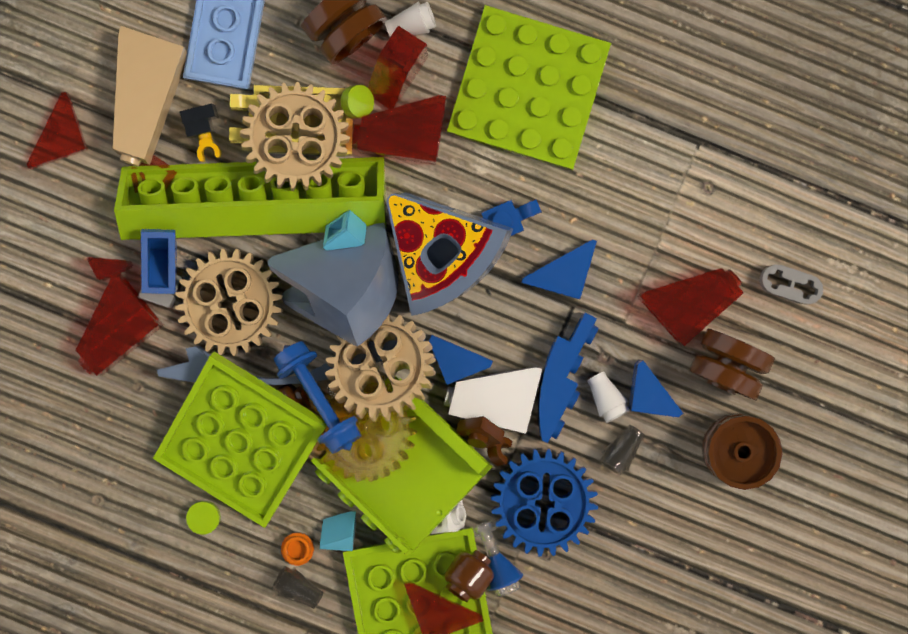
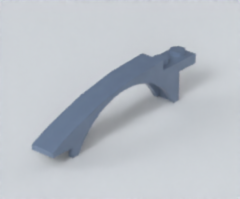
[157,332,426,385]

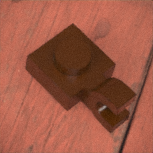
[456,416,513,466]

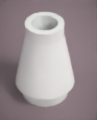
[385,1,436,39]
[587,372,630,423]

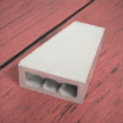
[444,367,542,434]

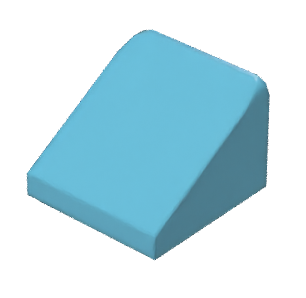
[323,210,367,251]
[320,511,356,551]

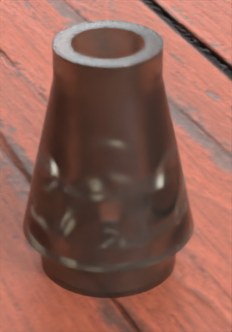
[600,425,645,476]
[272,566,324,609]

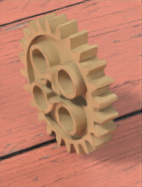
[240,82,350,191]
[175,249,283,356]
[325,315,436,422]

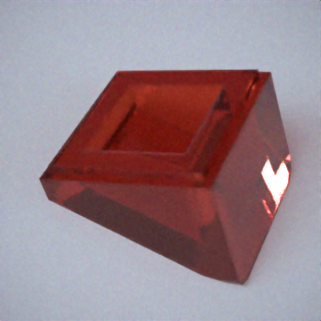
[87,257,133,281]

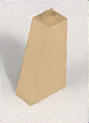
[113,26,187,167]

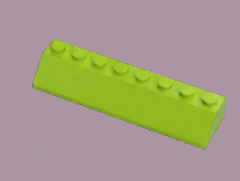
[114,157,386,240]

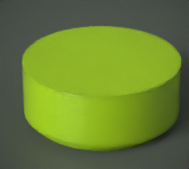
[341,85,374,119]
[186,501,221,535]

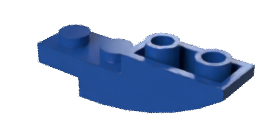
[538,312,599,443]

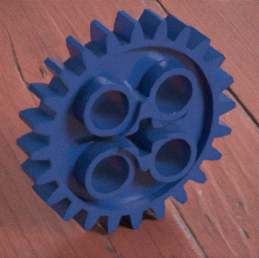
[491,448,598,557]

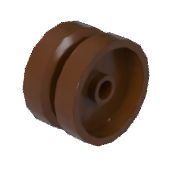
[301,0,387,65]
[688,328,775,401]
[701,413,783,490]

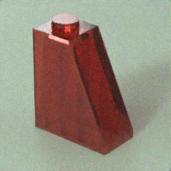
[368,26,428,112]
[352,95,446,165]
[637,268,744,346]
[75,274,164,376]

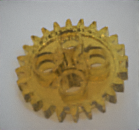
[314,376,417,482]

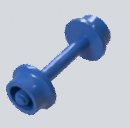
[274,341,361,454]

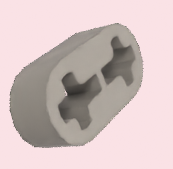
[759,265,823,305]

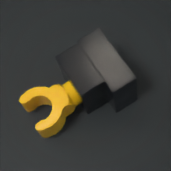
[179,103,221,162]

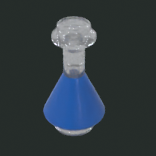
[473,520,523,597]

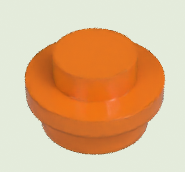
[281,532,314,566]

